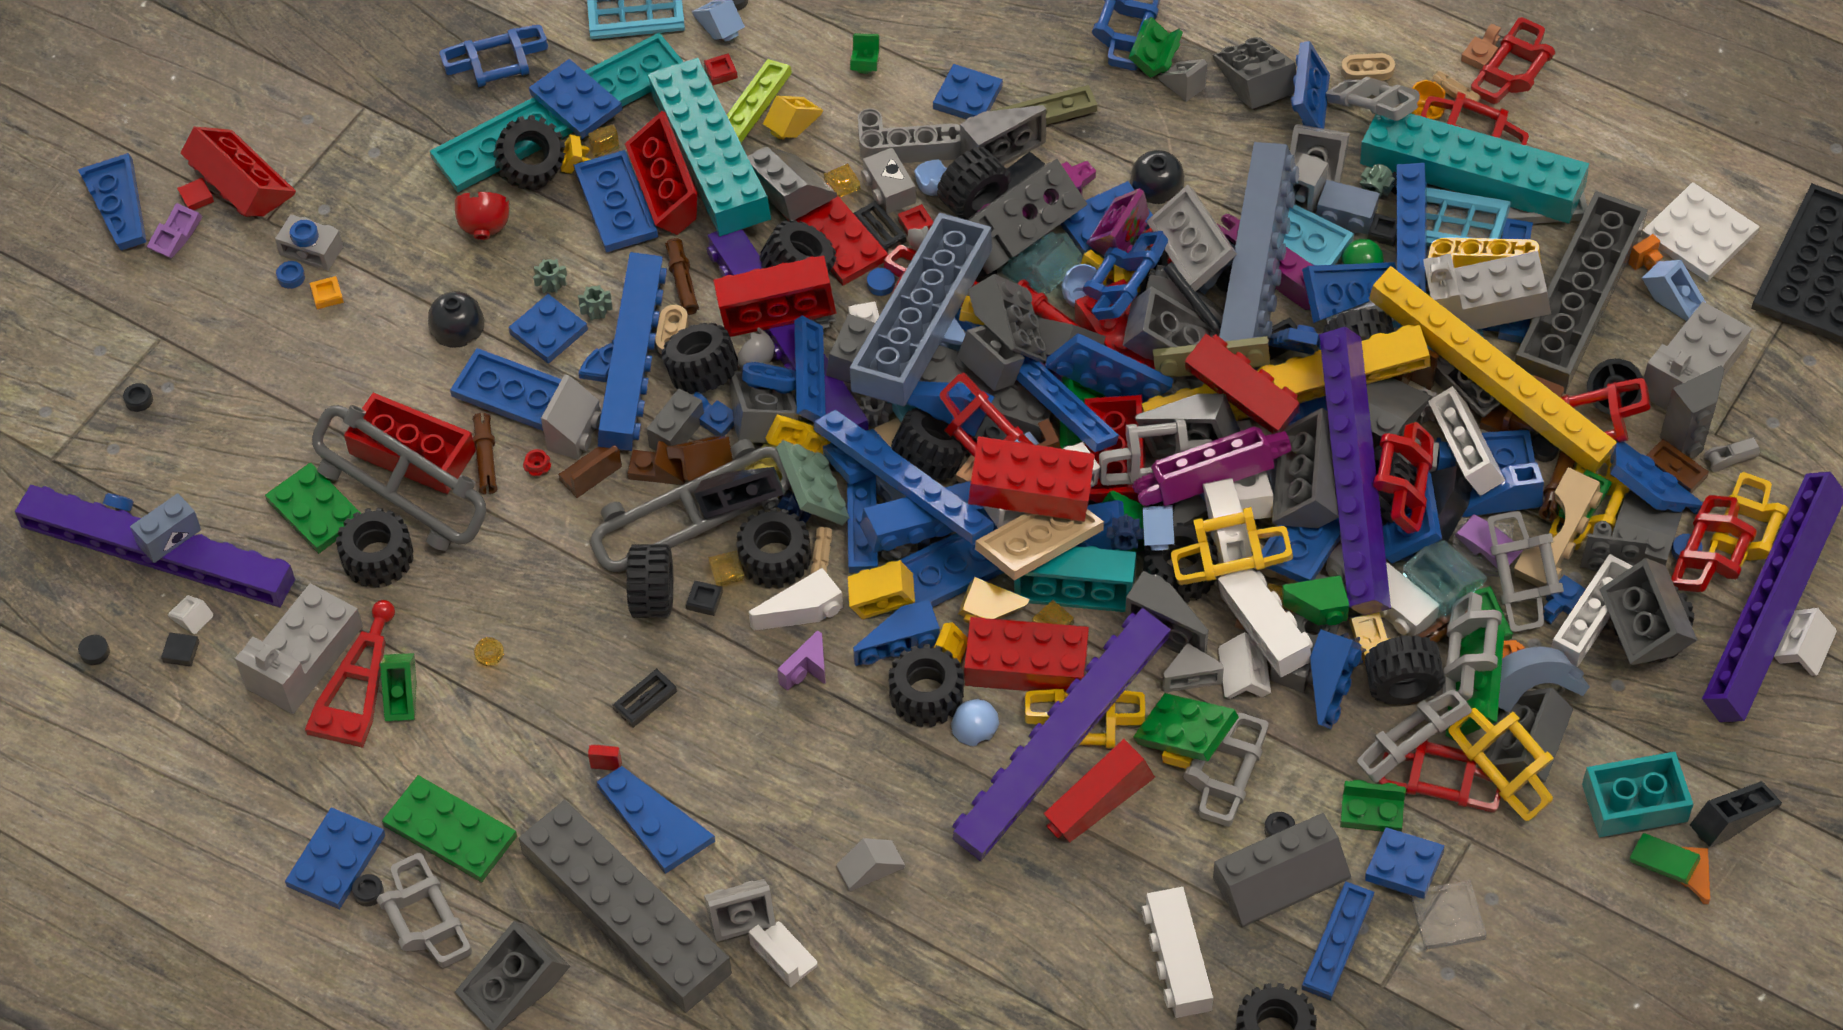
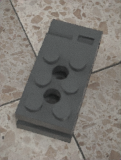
[967,159,1088,274]

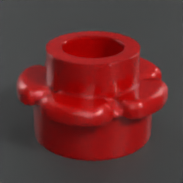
[523,449,551,476]

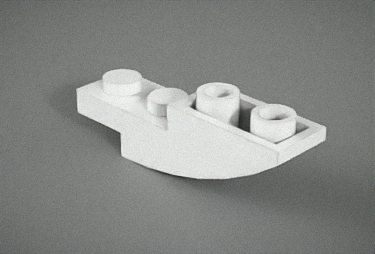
[1203,478,1252,577]

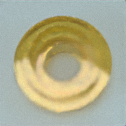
[474,637,504,666]

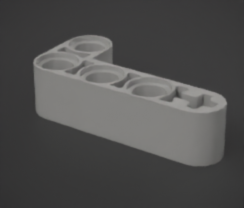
[858,108,961,163]

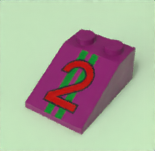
[1086,188,1149,256]

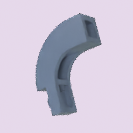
[1498,647,1590,712]

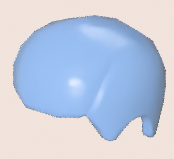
[914,159,947,196]
[1062,264,1103,307]
[951,699,999,746]

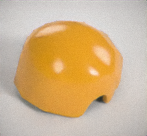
[1411,80,1446,121]

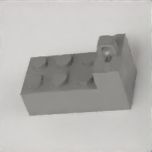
[1423,251,1551,330]
[1644,302,1752,411]
[235,583,363,714]

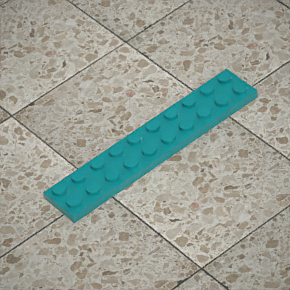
[430,33,683,193]

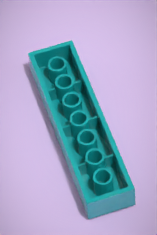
[648,57,771,237]
[1360,113,1589,223]

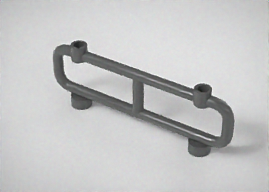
[312,405,487,551]
[590,439,791,572]

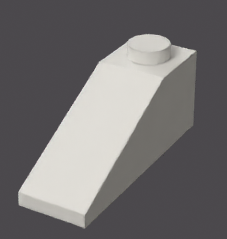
[749,568,843,631]

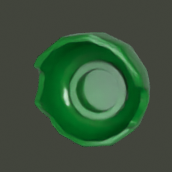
[1341,239,1384,264]

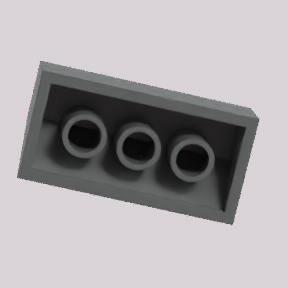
[1272,408,1339,528]
[1213,813,1351,928]

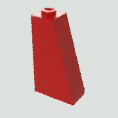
[1043,739,1155,843]

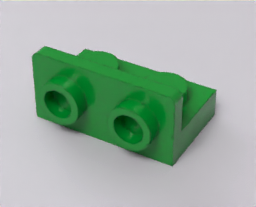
[1128,17,1183,78]
[1340,780,1406,832]

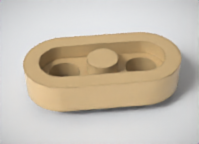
[1341,53,1395,81]
[655,305,688,354]

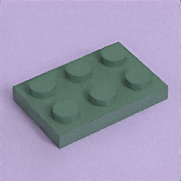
[776,440,850,525]

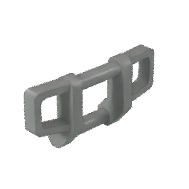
[1326,77,1420,121]
[1099,418,1212,485]
[1488,511,1564,632]
[1443,592,1502,708]
[1357,689,1472,783]
[1183,713,1268,827]
[377,853,472,968]

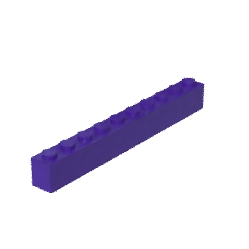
[706,229,869,430]
[1319,327,1391,616]
[1702,471,1843,722]
[15,485,295,608]
[952,608,1171,862]

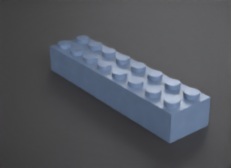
[1219,142,1299,371]
[850,213,992,407]

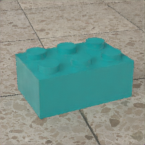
[1582,751,1694,837]

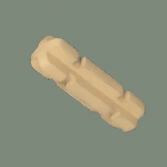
[1432,71,1480,102]
[810,527,832,574]

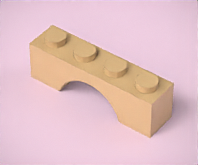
[1514,467,1603,587]

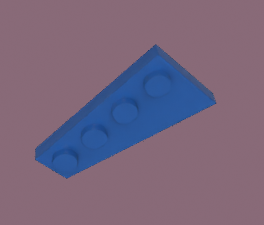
[78,153,147,250]
[1302,262,1397,323]

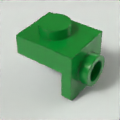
[850,33,880,74]

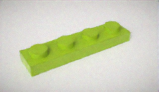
[727,59,792,143]

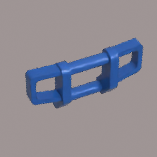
[1092,0,1160,70]
[440,25,548,87]
[1083,231,1168,320]

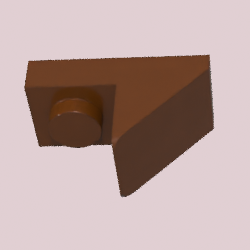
[627,441,686,485]

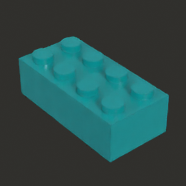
[1014,546,1136,612]

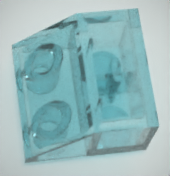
[1001,232,1083,294]
[1403,540,1487,617]

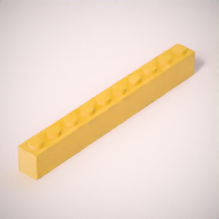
[1369,266,1617,473]
[1142,325,1430,421]

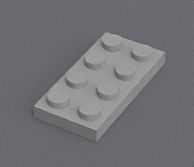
[1146,185,1237,291]

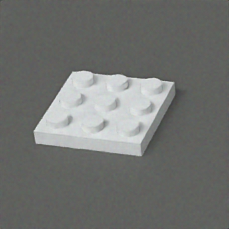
[1641,182,1760,282]

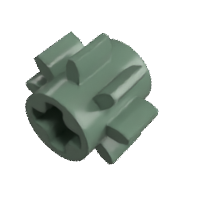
[1360,164,1395,198]
[533,259,567,293]
[578,285,613,320]

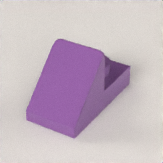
[777,630,826,691]

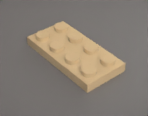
[975,509,1104,580]

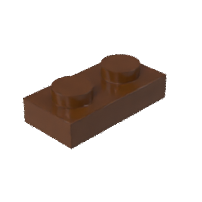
[1646,439,1709,493]

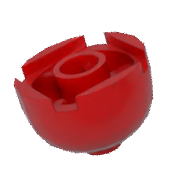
[455,192,510,240]

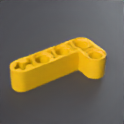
[1428,238,1541,268]

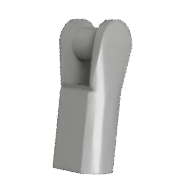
[1704,437,1760,472]

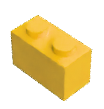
[848,560,915,620]

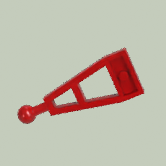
[305,600,395,748]

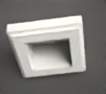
[168,595,213,634]

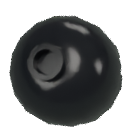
[1130,150,1185,204]
[428,291,484,348]
[1587,358,1644,415]

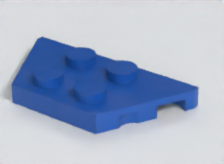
[1610,440,1703,514]

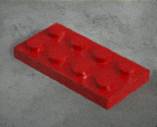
[782,183,888,286]

